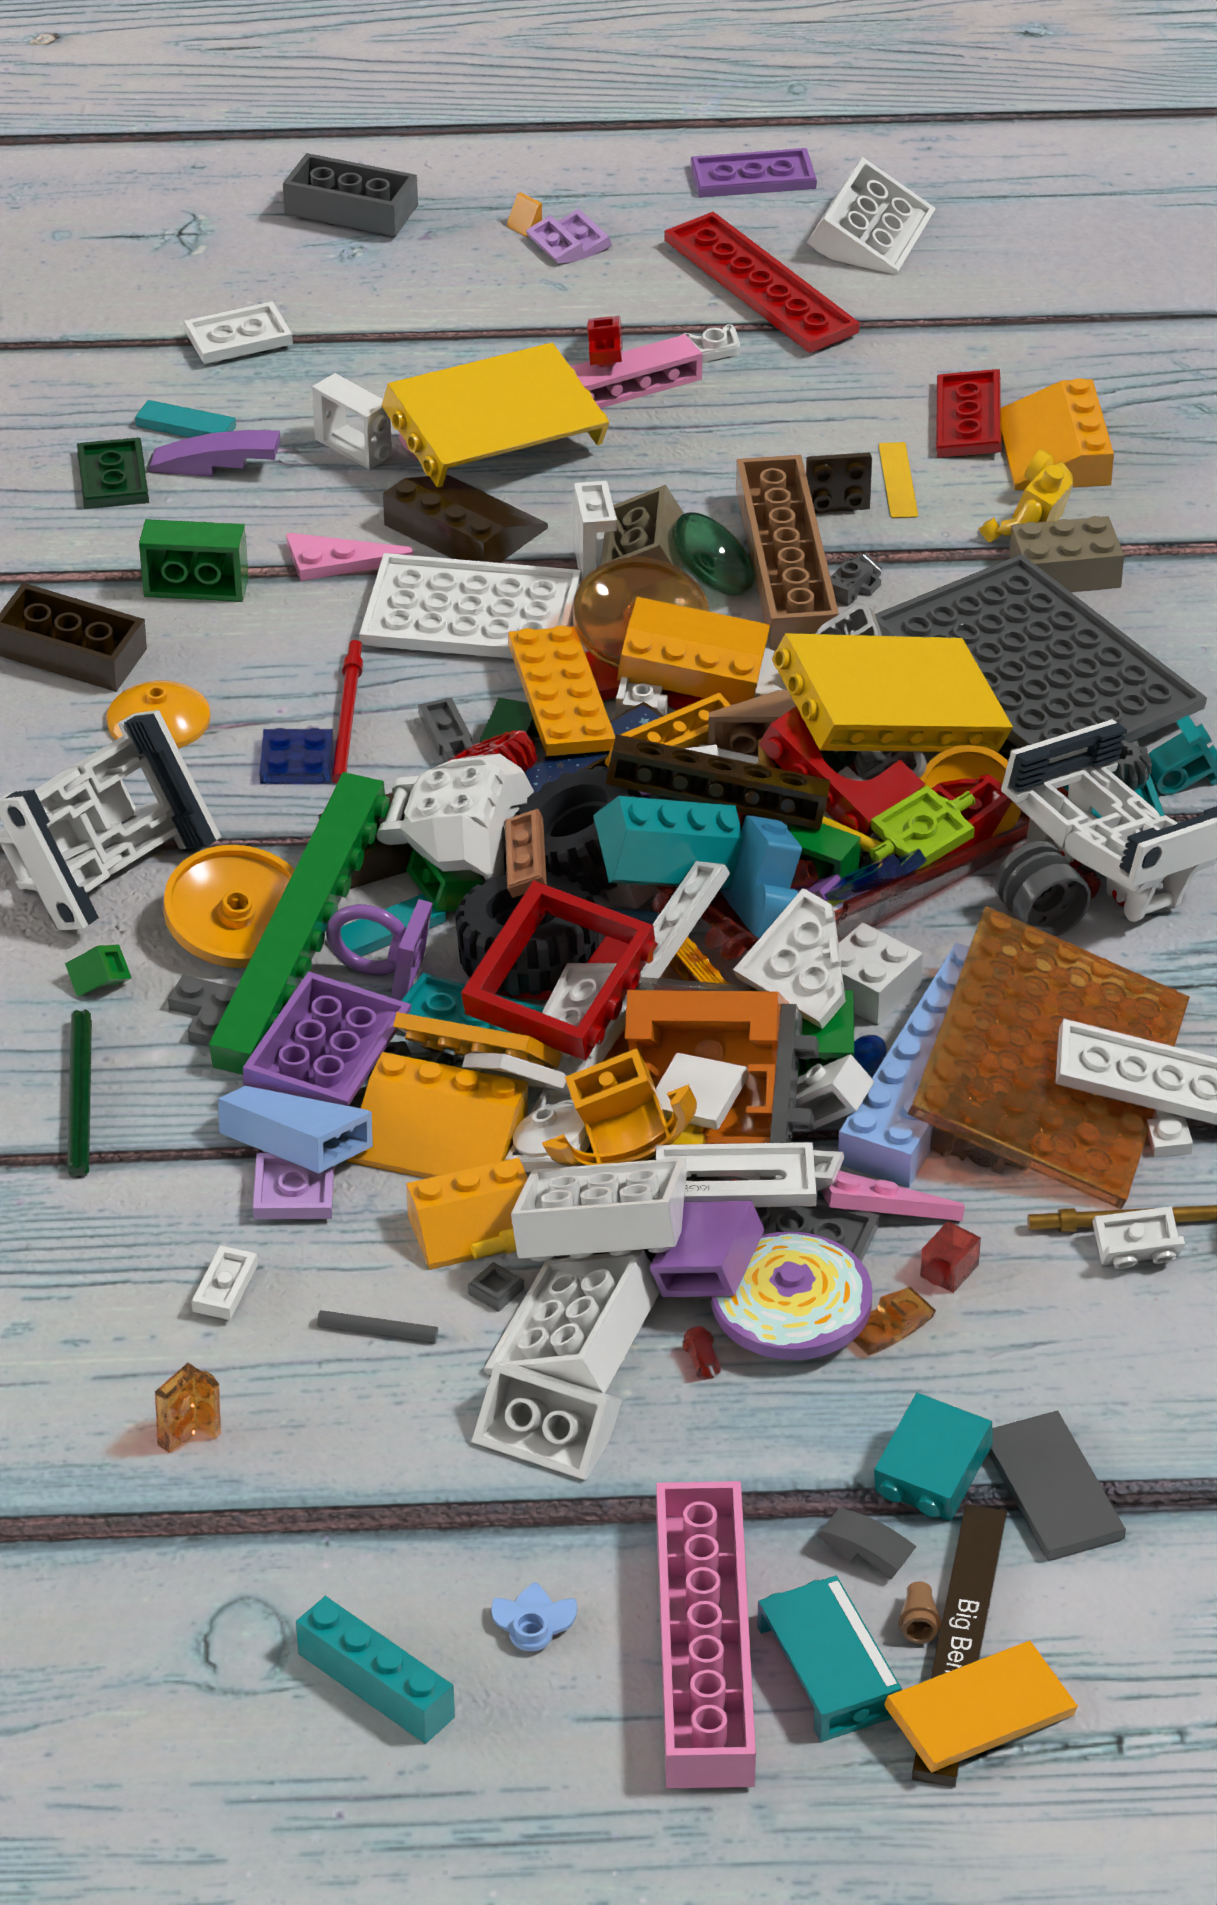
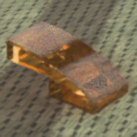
[853,1287,936,1356]

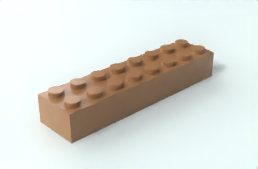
[736,455,839,651]

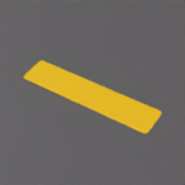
[879,442,918,518]

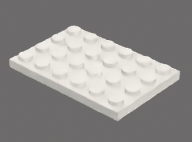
[359,553,581,660]

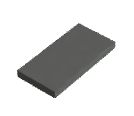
[988,1410,1126,1561]

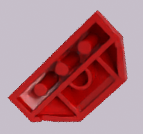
[883,774,1013,880]

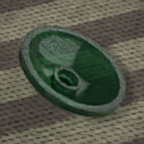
[672,512,755,596]

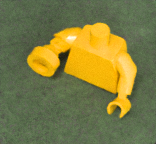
[978,449,1073,542]

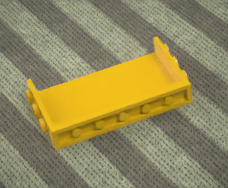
[381,342,609,487]
[772,633,1013,752]

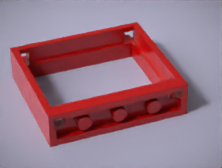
[461,880,658,1061]

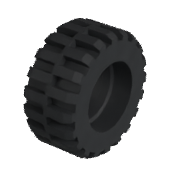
[516,766,643,897]
[455,871,599,996]

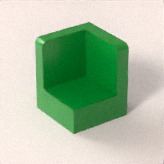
[65,944,132,996]

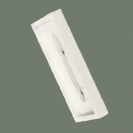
[656,1142,817,1207]

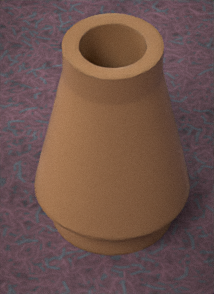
[898,1581,941,1644]

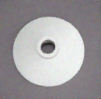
[513,1103,586,1157]

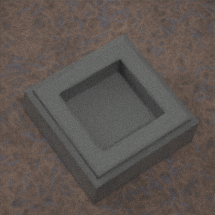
[468,1262,524,1312]

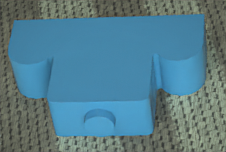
[719,815,802,939]

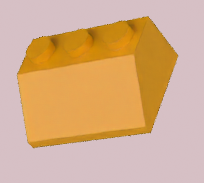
[406,1157,528,1270]

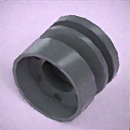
[994,841,1091,939]

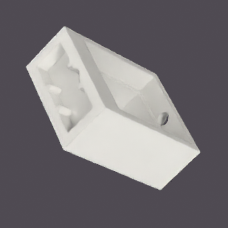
[312,373,392,470]

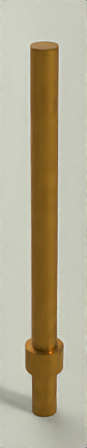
[1027,1205,1217,1232]

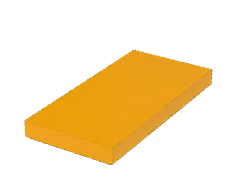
[884,1640,1078,1773]

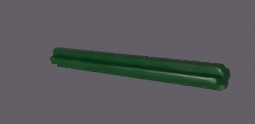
[67,1009,92,1178]

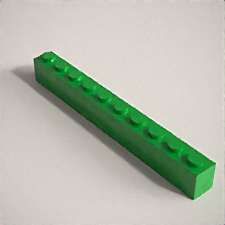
[209,772,389,1075]

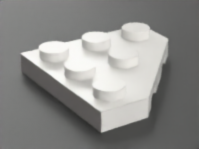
[733,888,846,1029]

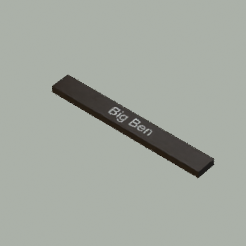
[912,1504,1007,1787]

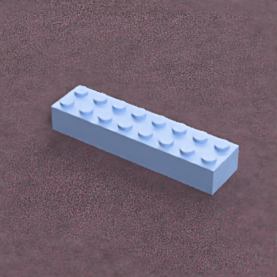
[838,943,1025,1188]

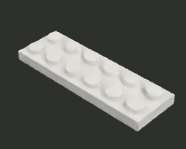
[1056,1019,1217,1125]

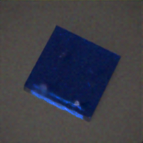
[259,728,334,784]

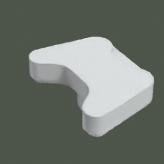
[682,324,740,363]

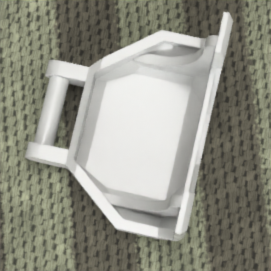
[376,753,534,880]

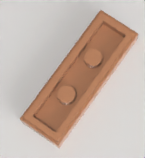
[505,809,547,898]

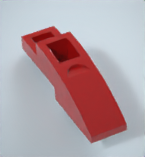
[587,315,623,367]

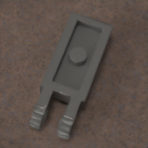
[418,697,473,763]

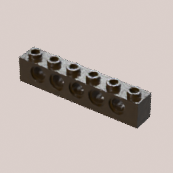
[605,734,830,830]

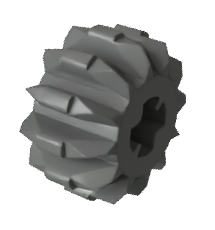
[1112,740,1152,791]

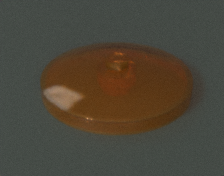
[573,557,709,669]

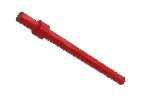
[332,640,363,784]

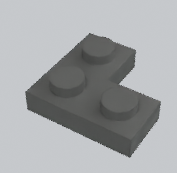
[168,975,237,1047]

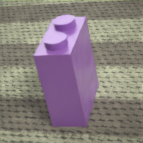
[649,1201,764,1297]

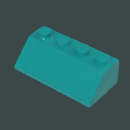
[593,796,743,891]

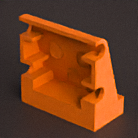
[625,990,790,1144]

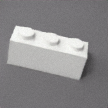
[471,1363,622,1480]

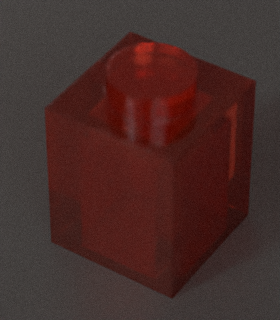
[920,1221,981,1293]

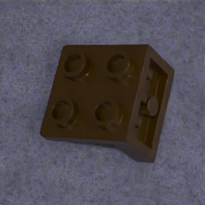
[806,452,872,513]

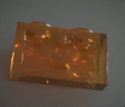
[155,1362,221,1453]

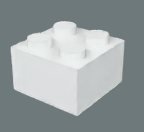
[839,922,923,1026]

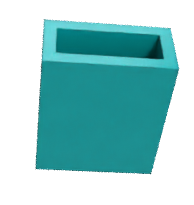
[874,1392,993,1521]

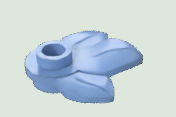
[491,1582,577,1651]

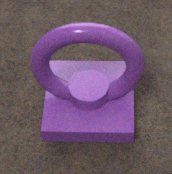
[326,899,433,1001]

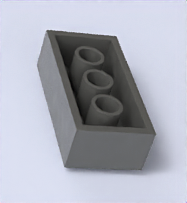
[283,153,418,237]

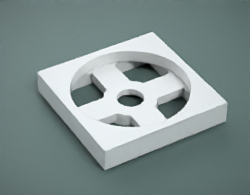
[462,1053,567,1089]

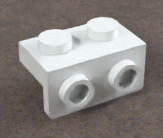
[1092,1206,1185,1269]

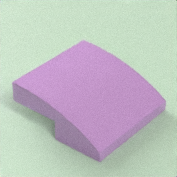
[526,208,612,263]

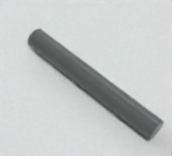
[317,1310,439,1343]

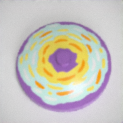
[711,1232,872,1360]

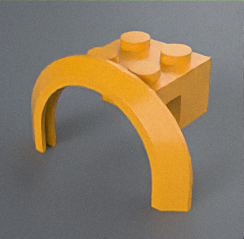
[542,1048,697,1167]

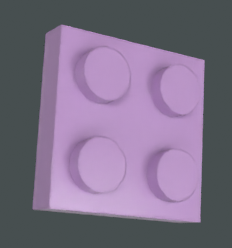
[253,1153,335,1219]

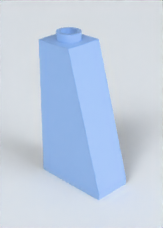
[218,1086,373,1173]

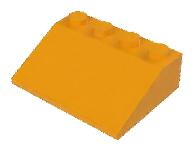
[1001,378,1114,490]
[617,597,770,704]
[347,1052,528,1178]

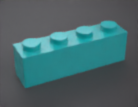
[296,1595,455,1744]

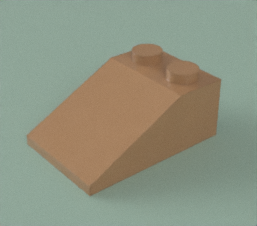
[708,690,796,770]

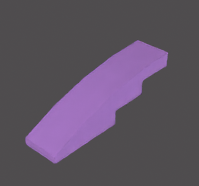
[149,430,281,477]

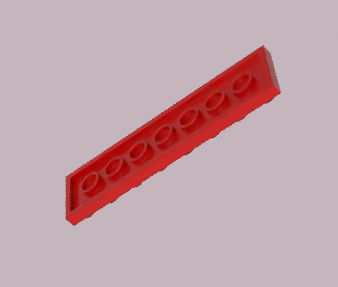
[664,211,860,353]

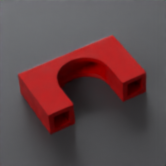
[758,706,925,836]

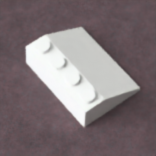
[806,157,936,275]
[511,1158,687,1262]
[484,1249,660,1394]

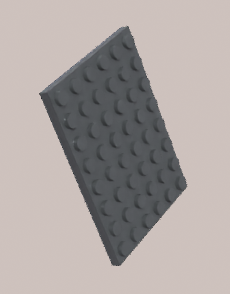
[875,554,1207,748]

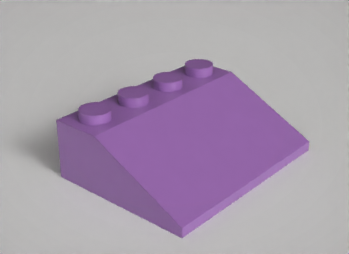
[243,971,411,1106]

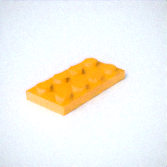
[393,1012,562,1068]

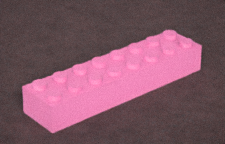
[656,1481,756,1789]

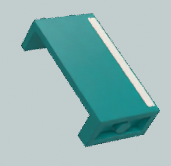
[757,1575,902,1743]

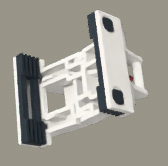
[0,710,221,930]
[1001,719,1217,922]

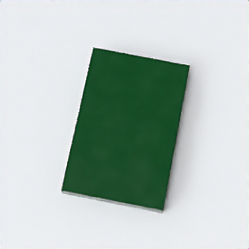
[77,437,149,509]

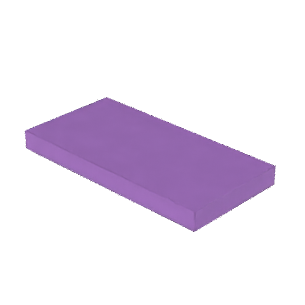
[690,148,817,198]

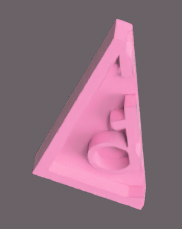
[286,533,413,581]
[821,1171,965,1221]

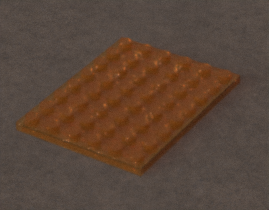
[907,906,1190,1210]

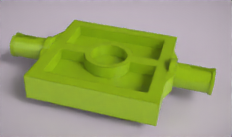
[869,785,975,872]

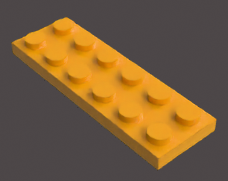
[508,625,615,756]

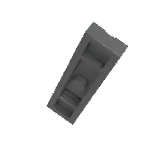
[770,1004,820,1143]

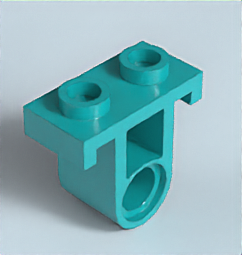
[1148,715,1217,795]

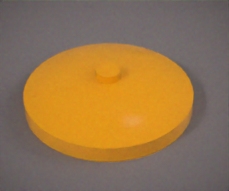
[163,845,295,968]

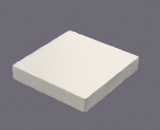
[656,1053,749,1130]

